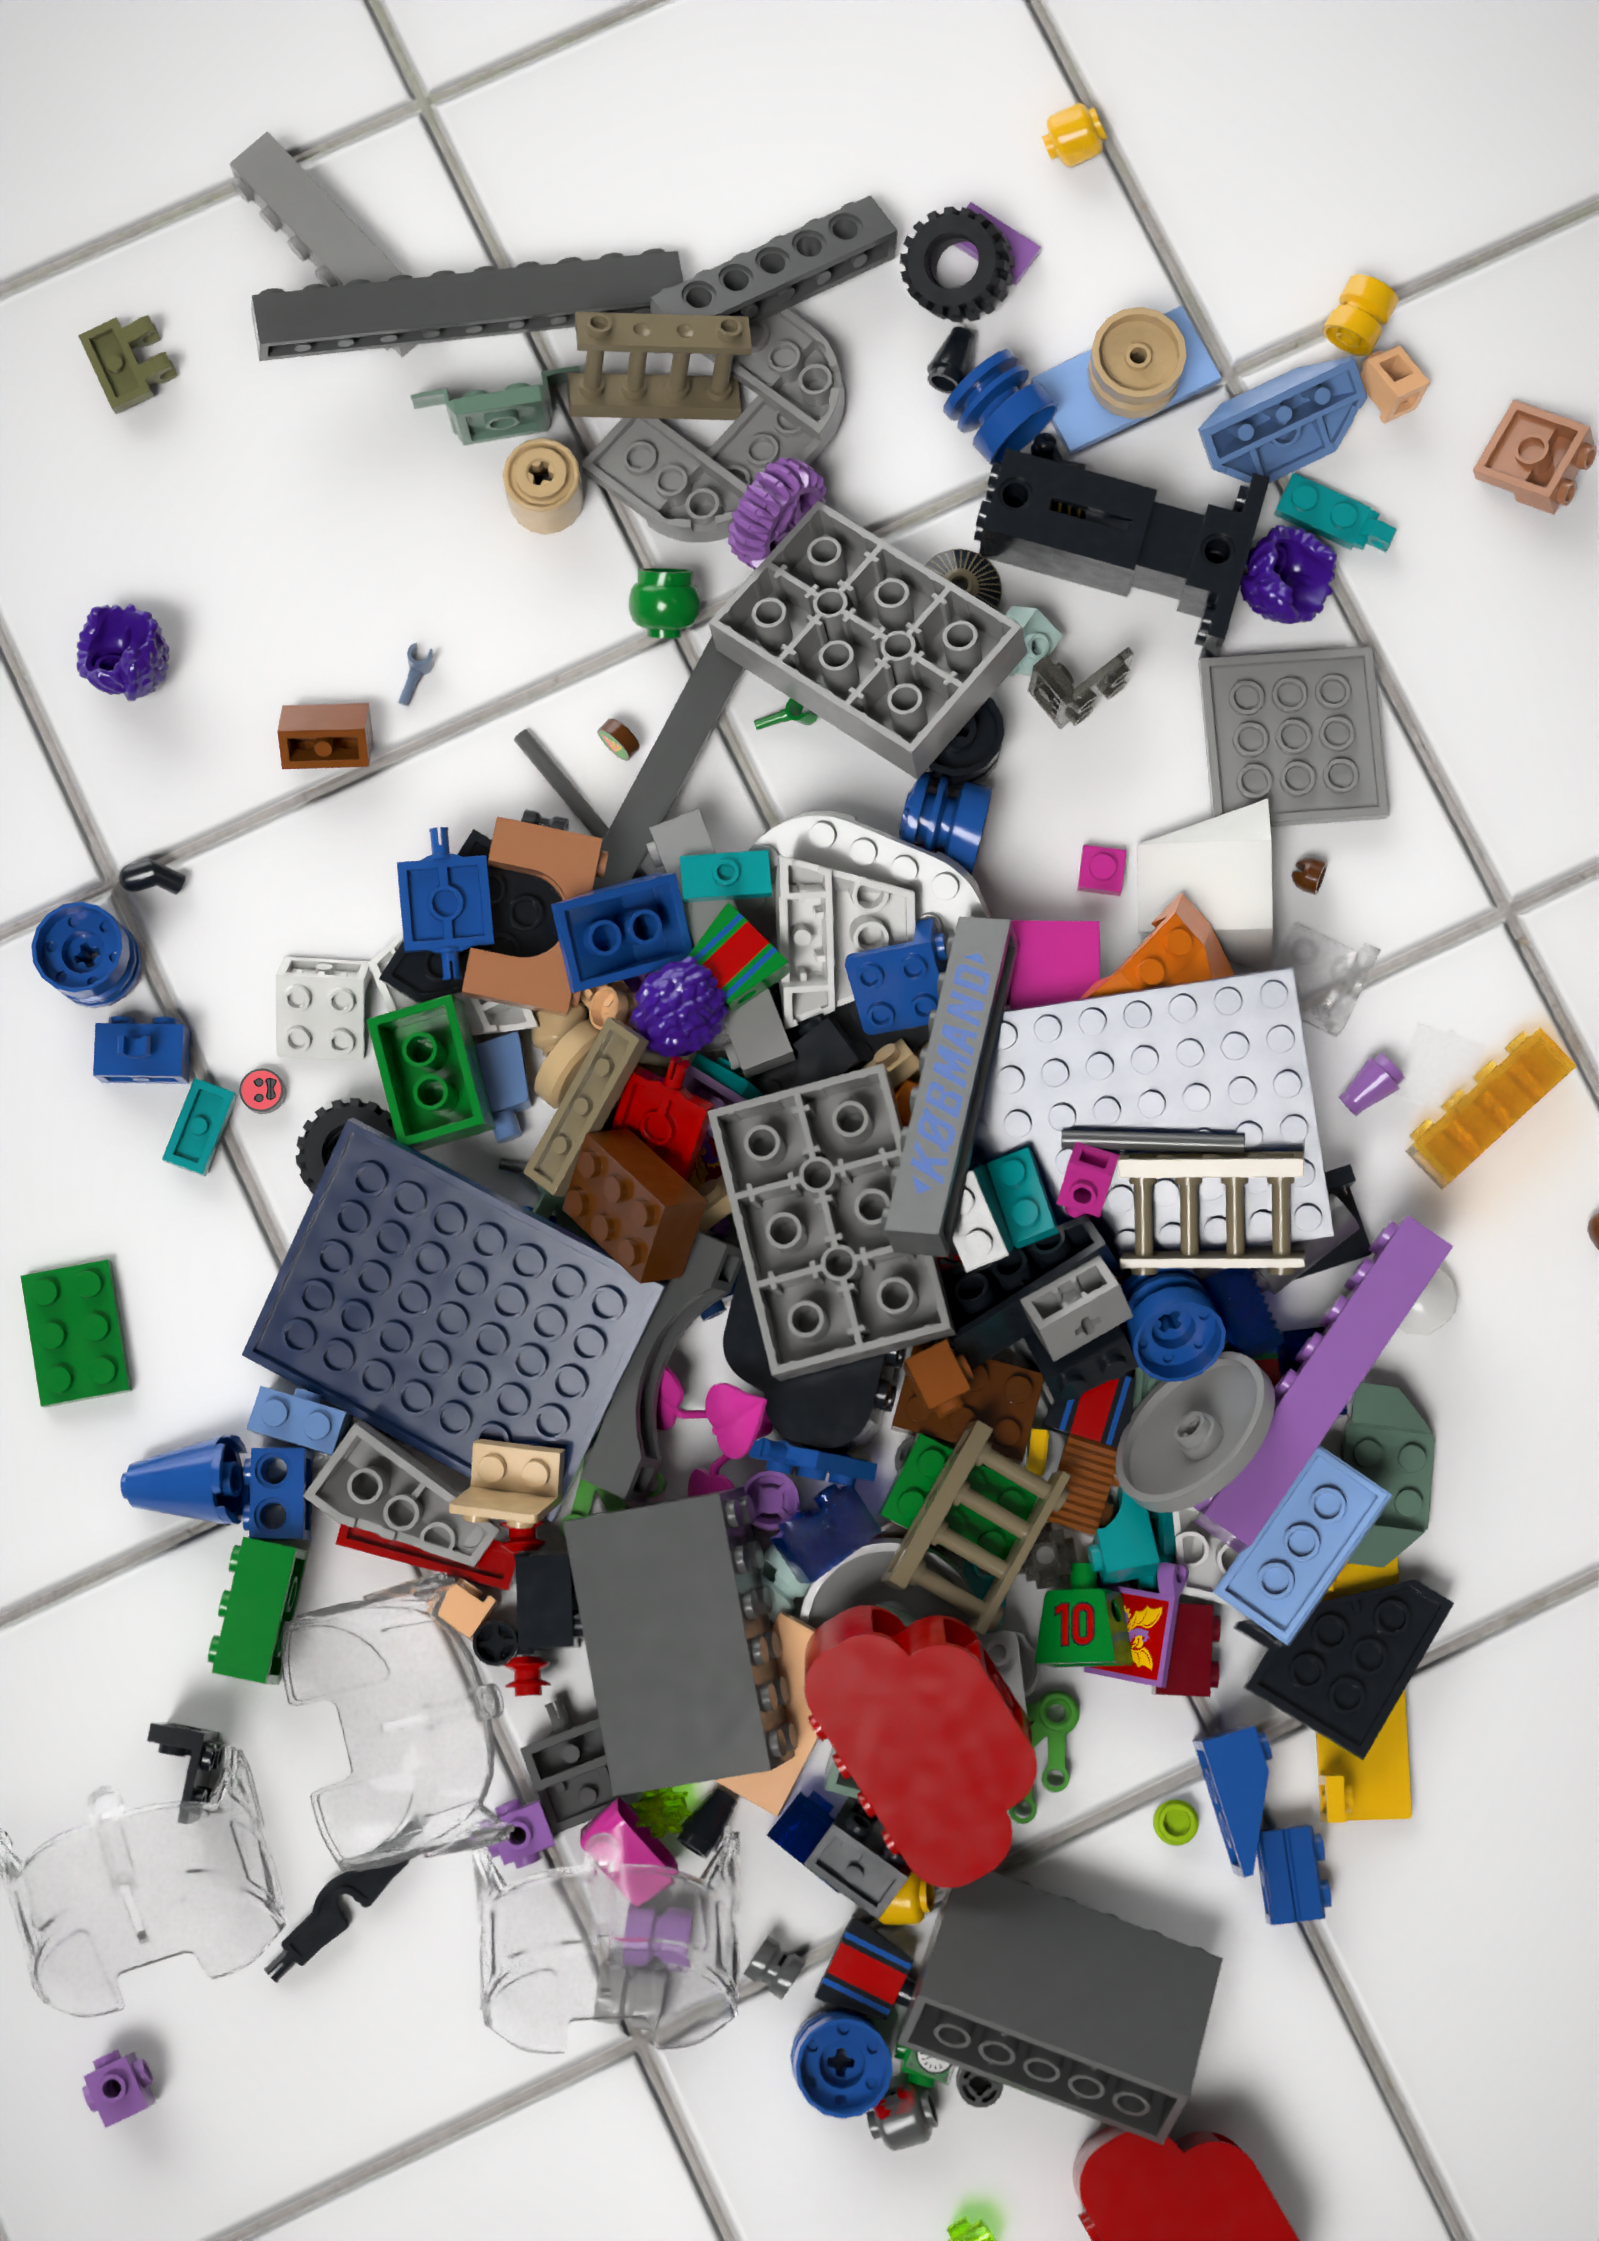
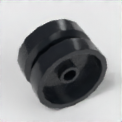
[925,697,1004,791]

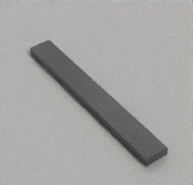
[592,636,745,891]

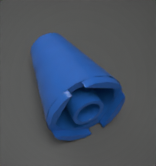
[120,1434,250,1525]

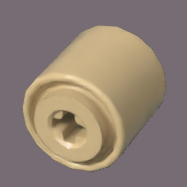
[503,438,585,535]

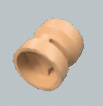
[589,986,637,1030]

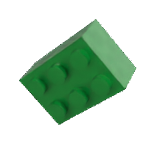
[366,994,496,1151]
[208,1537,309,1685]

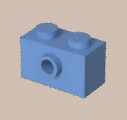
[246,1386,353,1456]

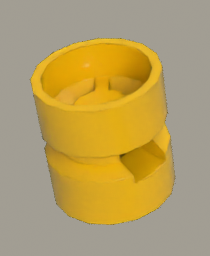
[1322,274,1399,356]

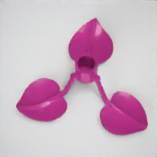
[656,1366,773,1496]

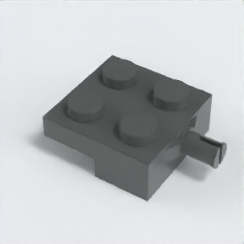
[520,1698,639,1835]

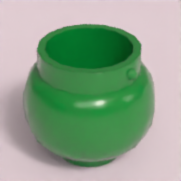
[629,568,701,638]

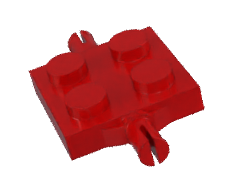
[611,1056,715,1182]

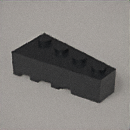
[942,1215,1124,1371]

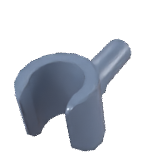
[398,643,434,706]

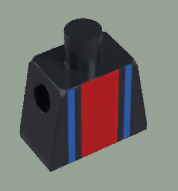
[1041,1375,1135,1448]
[815,1914,916,2020]

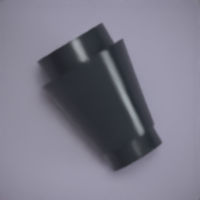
[927,327,975,394]
[676,1787,738,1859]

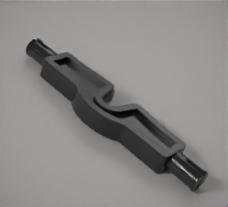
[264,1823,427,1983]

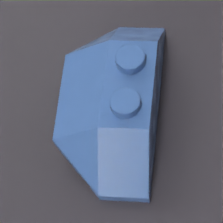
[1198,357,1367,484]

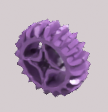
[728,457,827,570]

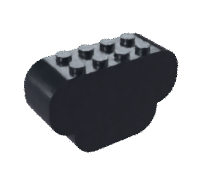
[723,1260,907,1455]

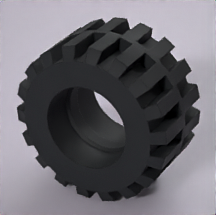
[900,206,1015,323]
[296,1098,397,1195]

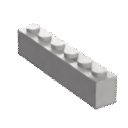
[229,131,418,358]
[646,809,796,1079]

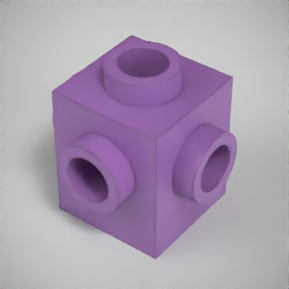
[483,1798,556,1869]
[82,2049,156,2128]

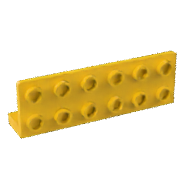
[1316,1556,1412,1823]

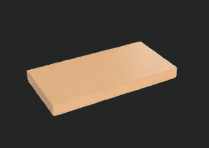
[714,1611,819,1817]

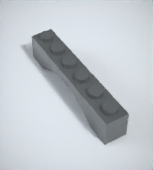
[581,1231,744,1503]

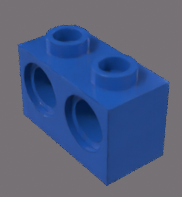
[242,1448,313,1541]

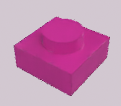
[1077,845,1127,896]

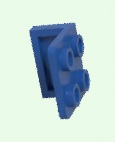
[845,918,948,1035]

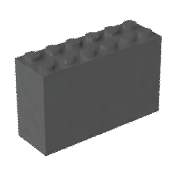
[563,1486,798,1796]
[897,1871,1223,2145]

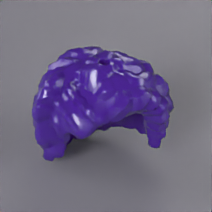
[1240,525,1337,624]
[76,604,170,702]
[629,956,729,1057]

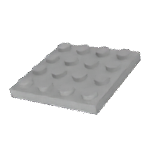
[1198,647,1389,827]

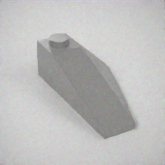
[303,1421,502,1567]

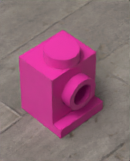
[1056,1142,1119,1218]

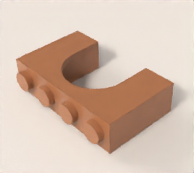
[461,816,608,1017]

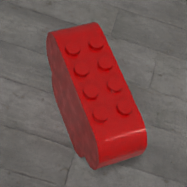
[804,1605,1037,1888]
[1072,2125,1299,2241]

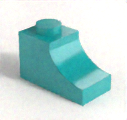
[1087,1486,1160,1585]

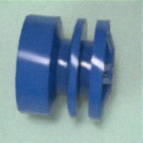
[943,349,1059,465]
[899,771,993,876]
[31,901,142,1008]
[1120,1268,1226,1382]
[790,2008,893,2119]

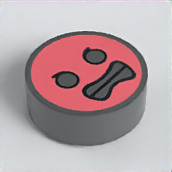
[239,1068,285,1114]

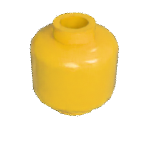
[1042,103,1108,167]
[878,1871,935,1925]

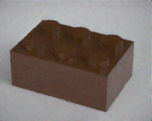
[562,1128,708,1284]
[890,1342,1044,1465]

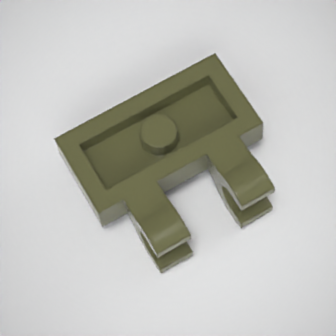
[78,315,178,414]

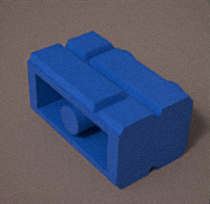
[1257,1824,1332,1925]

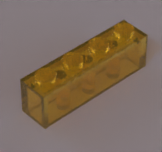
[1405,1028,1577,1190]

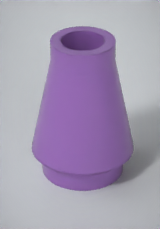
[1338,1053,1405,1117]

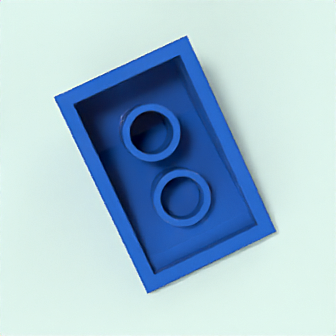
[551,873,693,993]
[1193,1725,1273,1878]

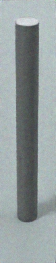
[1061,1130,1245,1153]

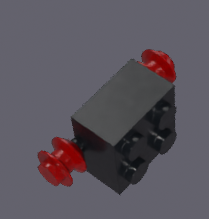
[499,1520,584,1696]

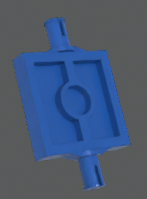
[397,827,494,981]
[749,1438,878,1487]

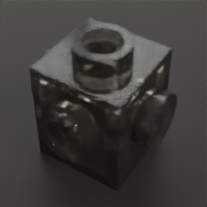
[1017,1522,1078,1590]

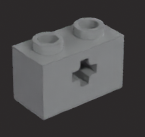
[1020,1255,1133,1362]

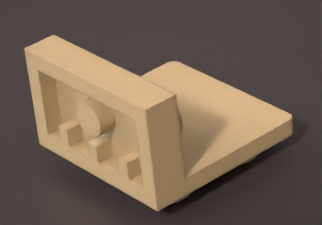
[449,1439,565,1529]

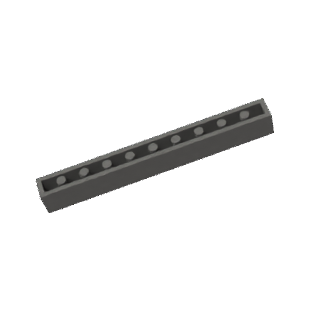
[251,248,683,361]

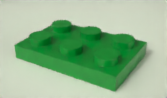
[20,1259,132,1408]
[877,1433,1037,1560]

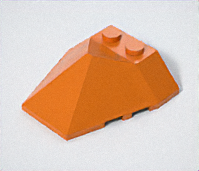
[1080,893,1235,999]

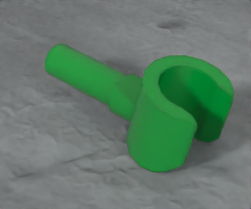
[754,698,818,730]

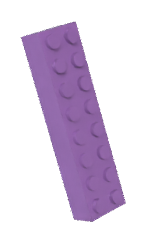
[1193,1215,1453,1553]

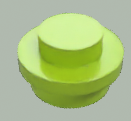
[1153,1799,1199,1846]

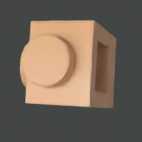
[1360,345,1430,424]
[425,1575,498,1642]

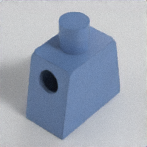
[475,1031,532,1143]

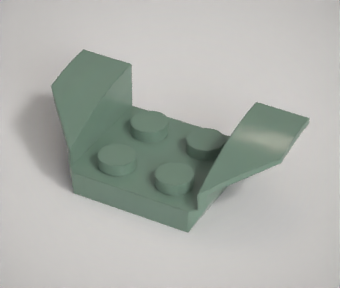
[410,366,581,446]
[1341,1383,1435,1567]

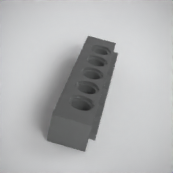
[651,195,898,354]

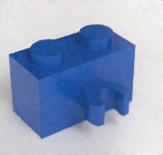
[93,1016,191,1084]

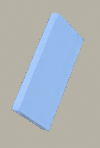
[1030,306,1222,456]
[1213,1445,1393,1646]

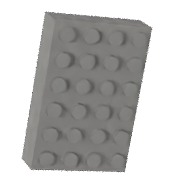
[708,500,1026,780]
[707,1064,956,1381]

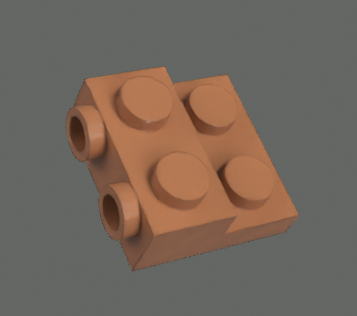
[1473,400,1597,515]

